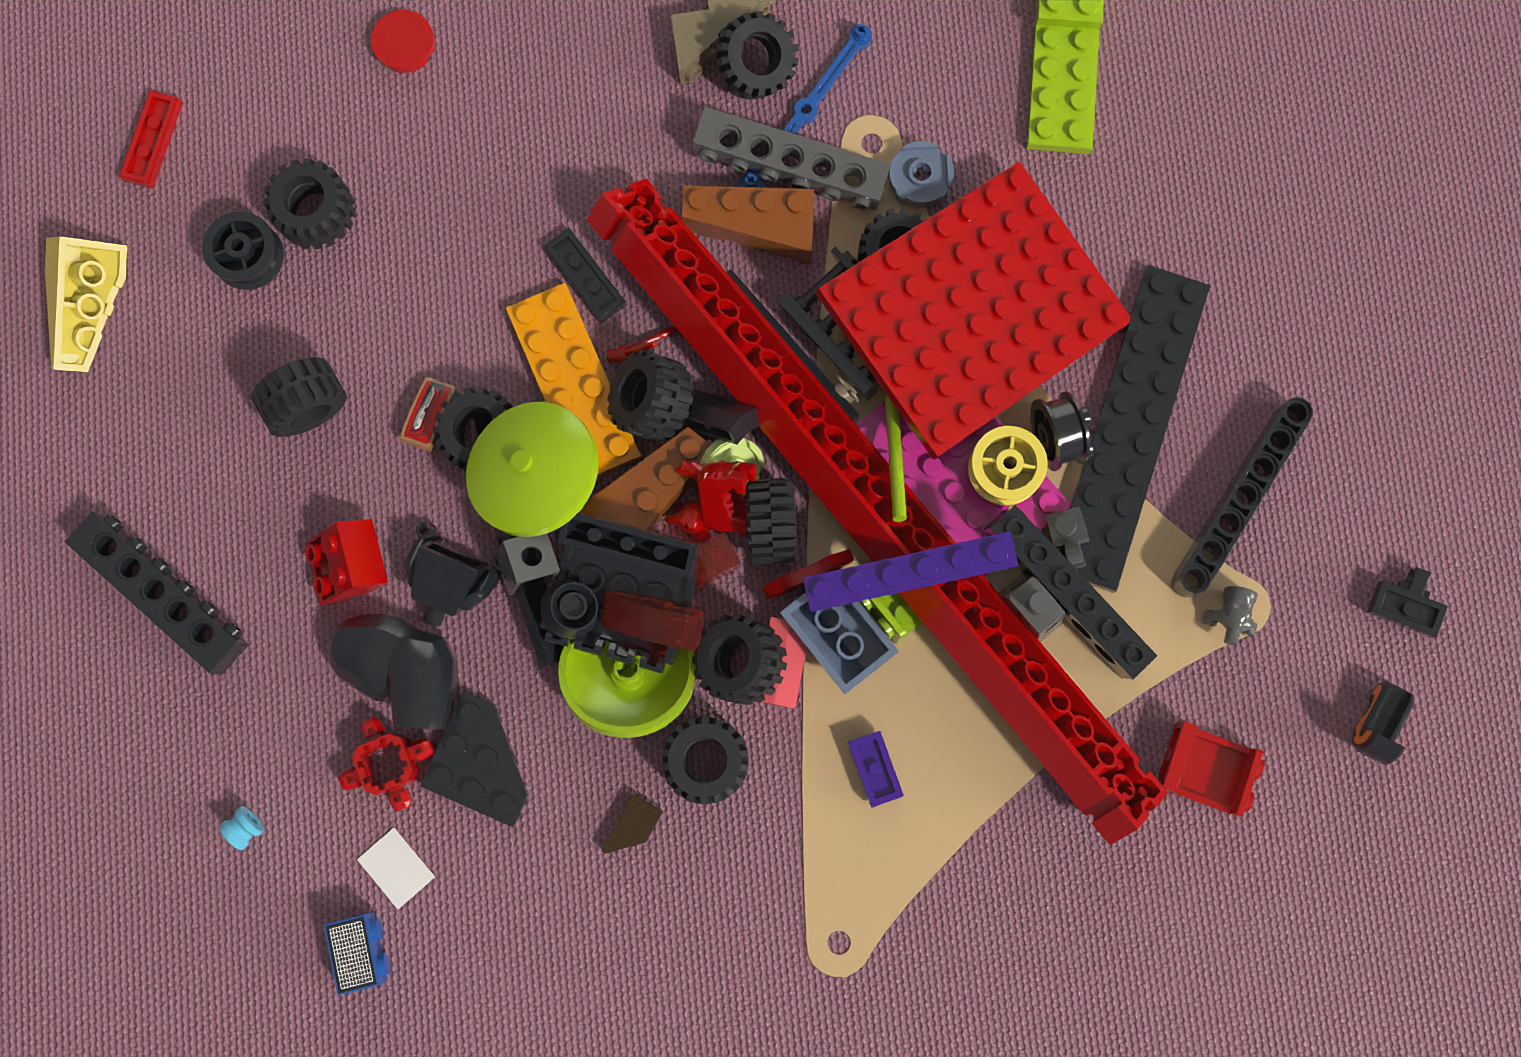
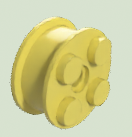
[968,426,1048,506]

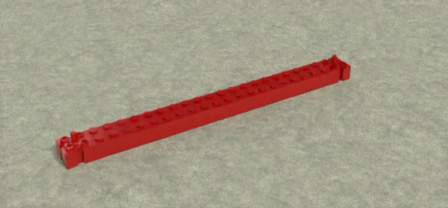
[586,178,1168,845]

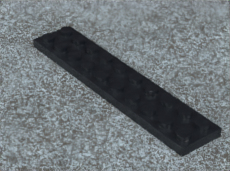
[1059,265,1210,593]

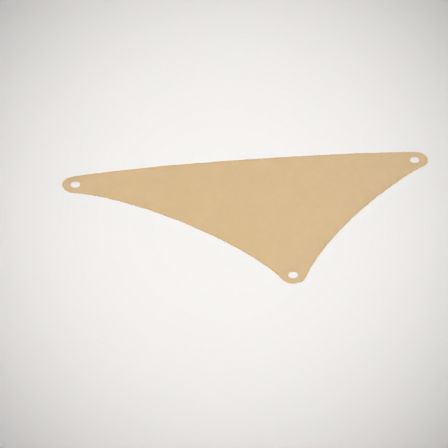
[802,115,1271,977]

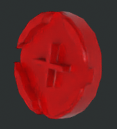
[371,10,436,73]

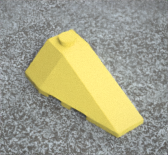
[45,237,127,372]

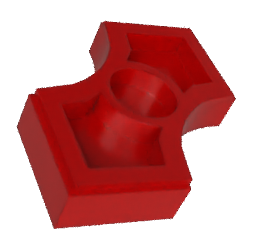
[763,549,854,599]

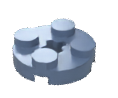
[888,141,954,207]

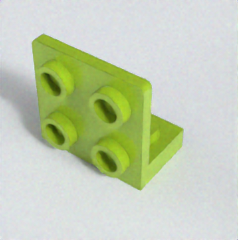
[860,593,923,644]

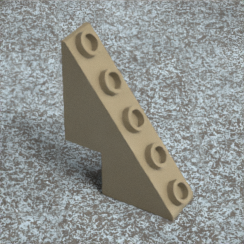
[671,0,776,85]

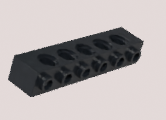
[982,505,1158,680]
[64,511,249,675]

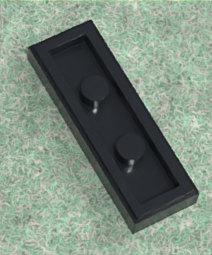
[543,228,627,324]

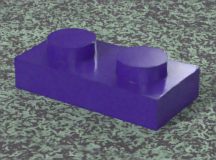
[847,731,904,808]

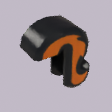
[1352,681,1415,765]

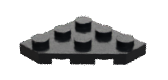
[420,692,529,827]

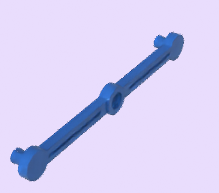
[739,24,872,188]

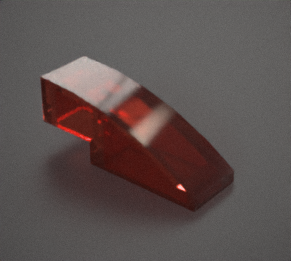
[602,591,704,651]

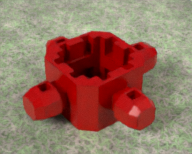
[338,717,435,812]

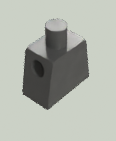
[999,575,1066,642]

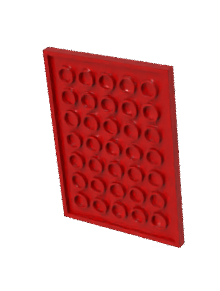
[815,161,1131,460]

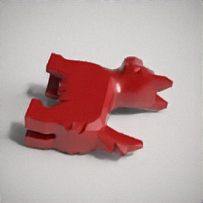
[664,460,756,542]

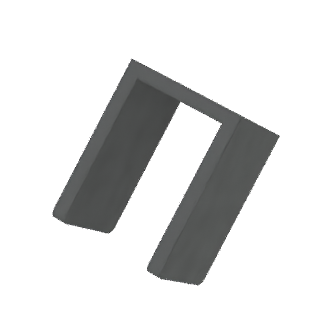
[495,533,560,595]

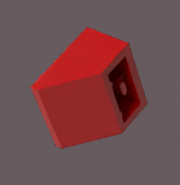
[305,519,388,606]

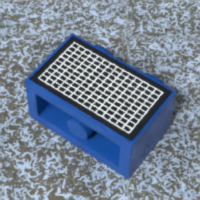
[324,911,390,996]

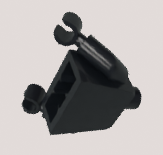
[404,522,501,626]

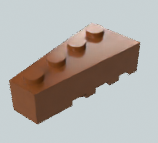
[682,185,814,265]
[579,427,710,531]

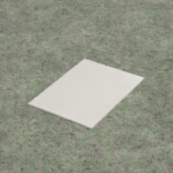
[357,828,435,909]

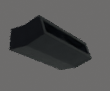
[681,389,759,445]

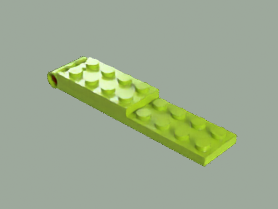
[1026,0,1104,154]

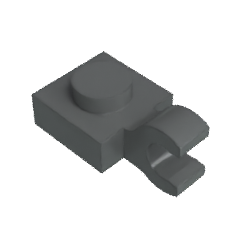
[1046,506,1090,569]

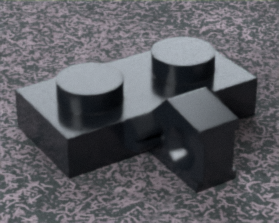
[1367,567,1448,638]

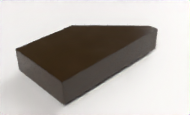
[602,795,664,854]

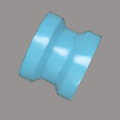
[219,806,265,850]

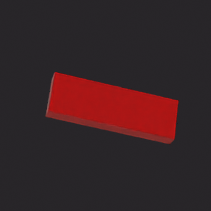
[118,90,183,189]

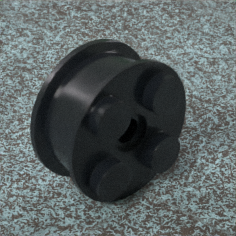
[202,211,284,290]
[1030,391,1094,471]

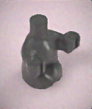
[1203,586,1258,646]

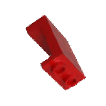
[1157,721,1265,817]

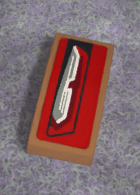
[400,377,457,452]

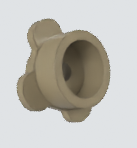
[833,374,860,403]

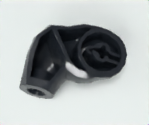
[328,614,458,730]

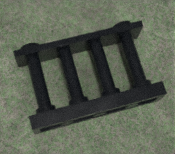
[777,246,877,401]

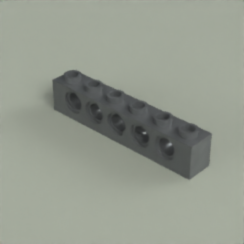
[693,106,891,211]

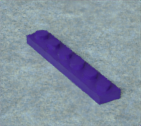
[803,531,1019,612]

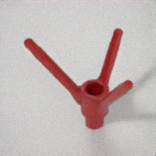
[606,325,678,365]

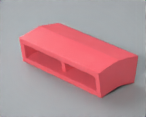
[761,617,807,709]

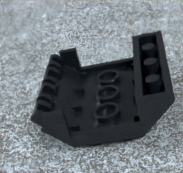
[540,512,699,674]

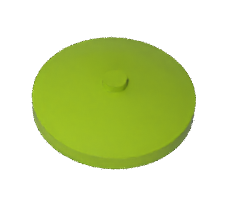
[466,402,599,537]
[558,634,696,738]

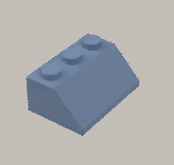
[780,593,899,695]

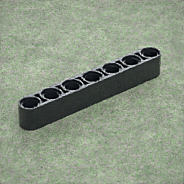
[1171,397,1313,598]

